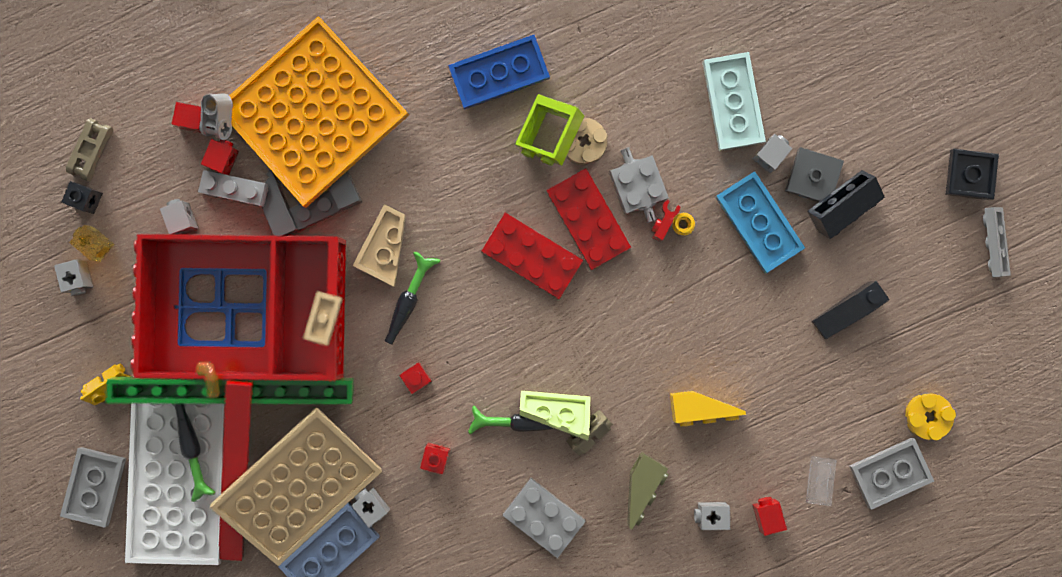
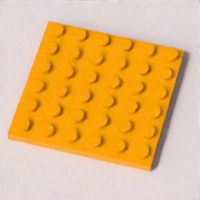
[229,16,409,208]

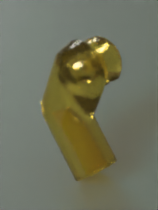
[196,361,220,397]

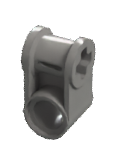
[199,93,233,140]

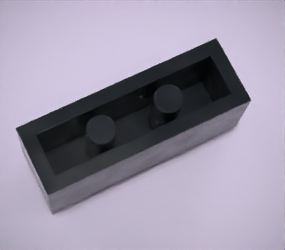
[807,170,885,239]

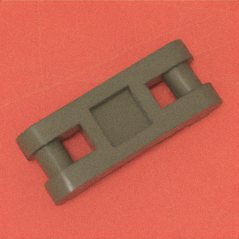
[66,118,113,181]

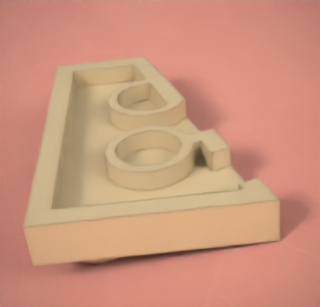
[353,204,406,287]

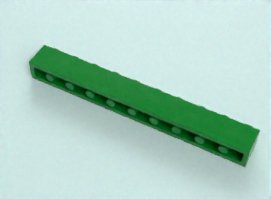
[106,377,354,404]

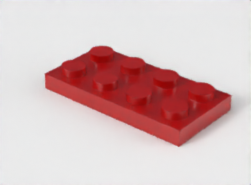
[546,168,631,270]
[481,212,583,299]

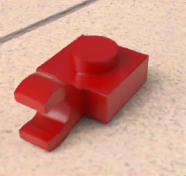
[651,200,681,242]

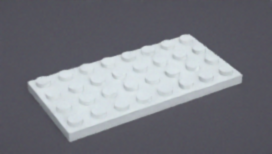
[125,376,225,565]

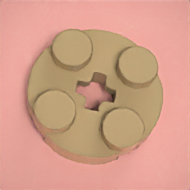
[566,118,607,165]

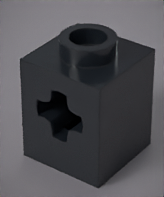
[61,181,103,214]

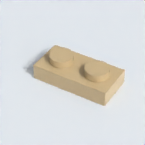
[304,292,342,345]

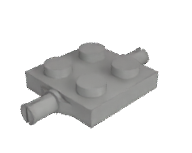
[609,147,669,223]

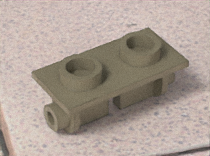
[566,410,613,456]

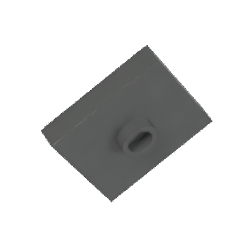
[785,147,844,202]

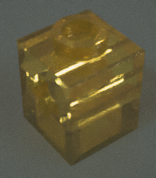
[69,225,114,262]

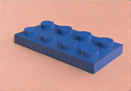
[448,34,550,110]

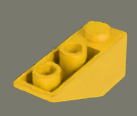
[670,391,746,426]

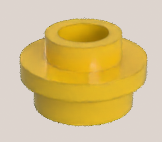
[672,213,695,236]

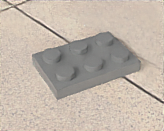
[849,438,934,510]
[60,447,126,528]
[502,478,586,558]

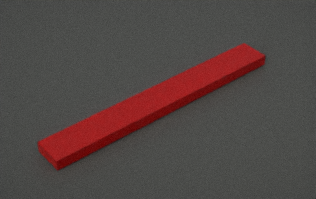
[219,381,252,561]

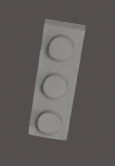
[198,170,269,207]
[983,207,1011,277]

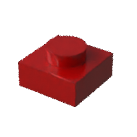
[399,362,432,394]

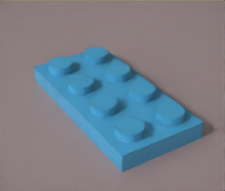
[715,171,805,273]

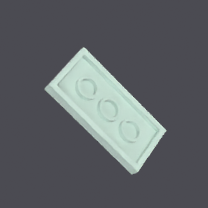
[703,52,766,151]

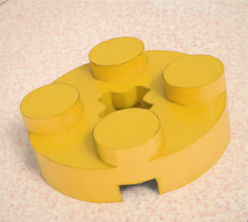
[905,394,956,440]

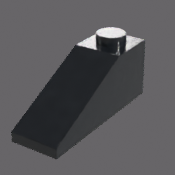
[812,281,890,340]

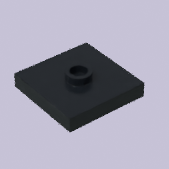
[945,148,999,200]

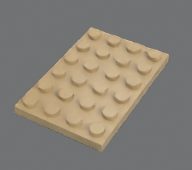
[210,407,382,566]

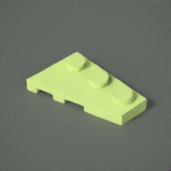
[519,391,590,440]

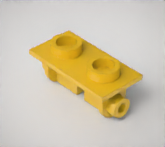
[80,364,130,405]

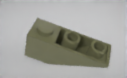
[627,452,668,530]

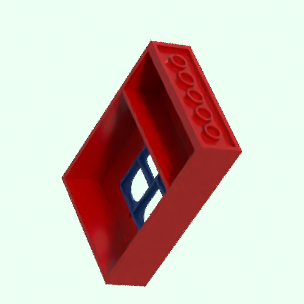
[131,234,346,380]

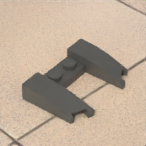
[262,170,362,236]

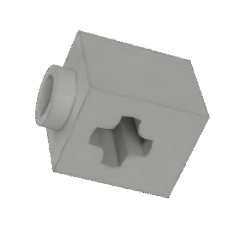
[752,134,793,173]
[160,199,198,235]
[54,259,93,296]
[352,487,390,527]
[694,502,730,530]

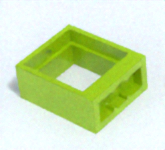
[515,94,585,166]

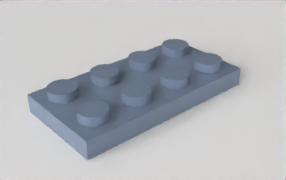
[278,502,380,577]

